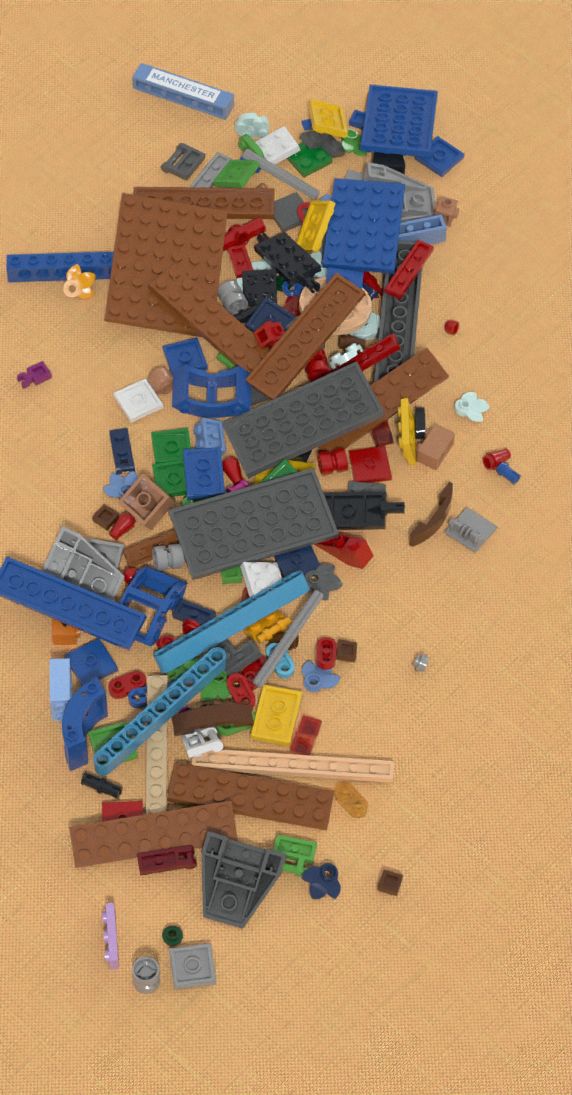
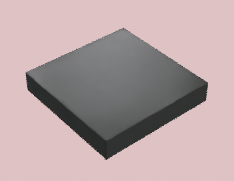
[274,192,308,232]

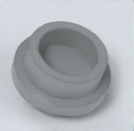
[413,653,429,672]

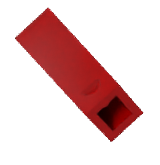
[314,533,374,569]

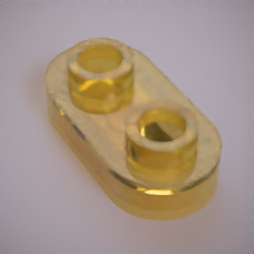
[334,783,368,818]

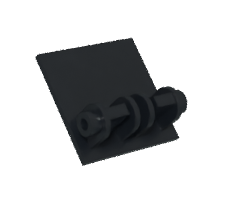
[242,269,277,307]

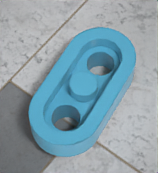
[266,643,295,679]

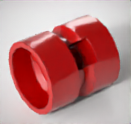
[305,348,331,382]
[317,447,349,476]

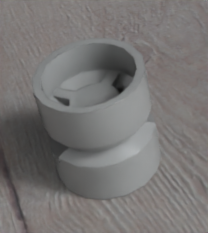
[217,280,248,315]
[152,544,184,571]
[132,957,160,994]

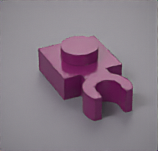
[17,361,52,389]

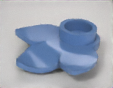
[103,471,138,499]
[302,661,340,692]

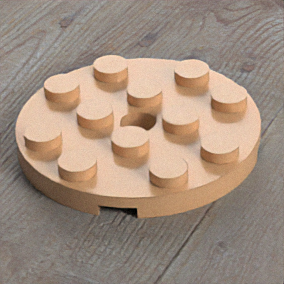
[299,277,372,335]

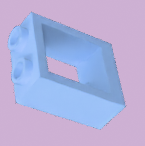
[50,658,72,722]

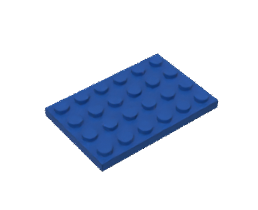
[360,84,438,157]
[323,178,405,274]

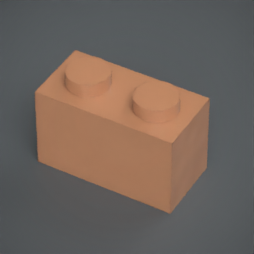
[415,424,455,470]

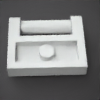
[181,727,223,758]

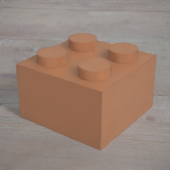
[118,473,176,530]

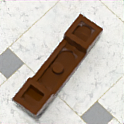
[409,482,453,547]
[172,704,254,736]

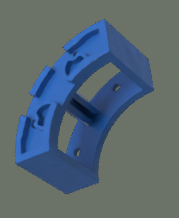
[172,364,251,418]
[119,566,188,647]
[62,677,108,771]

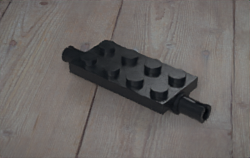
[254,232,321,293]
[324,492,405,530]

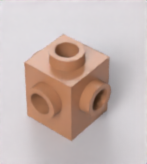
[433,196,459,227]

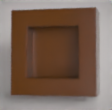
[92,505,119,531]
[336,639,358,663]
[377,870,403,896]

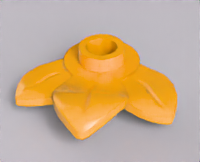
[63,264,96,299]

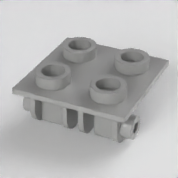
[445,507,498,553]

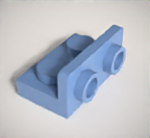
[193,417,226,456]

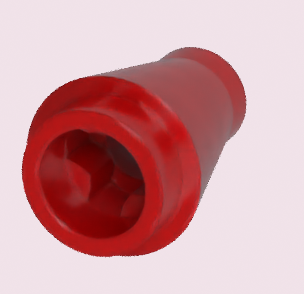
[482,448,511,470]
[222,457,243,486]
[109,512,136,541]

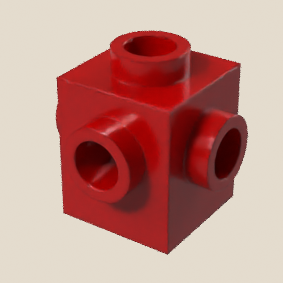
[253,321,285,348]

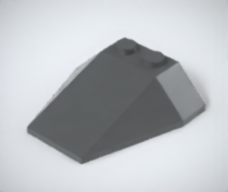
[202,831,287,929]

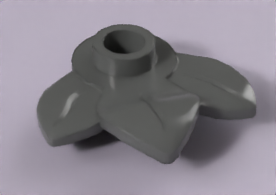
[305,564,342,600]

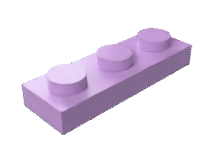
[102,903,119,970]

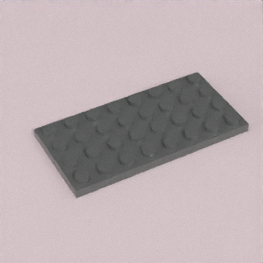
[222,362,385,479]
[169,468,339,580]

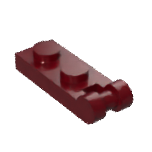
[137,845,197,876]

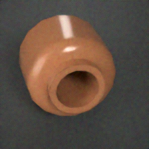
[148,367,173,394]

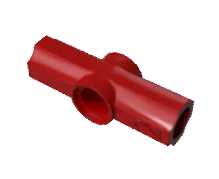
[223,217,266,252]

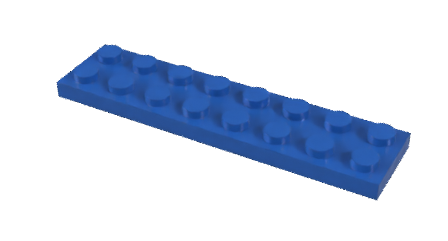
[0,557,147,651]

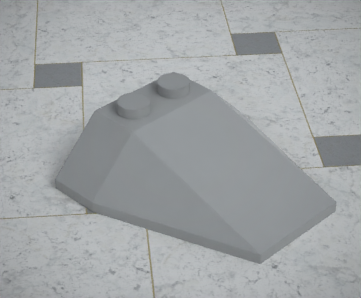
[363,162,435,222]
[41,526,125,601]

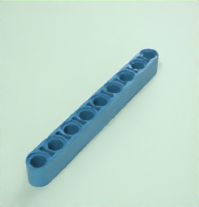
[153,571,310,673]
[93,647,227,776]

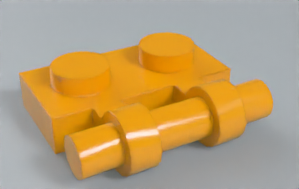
[243,610,292,643]

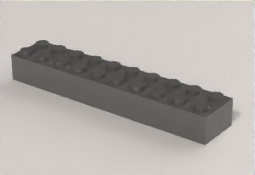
[374,241,423,383]

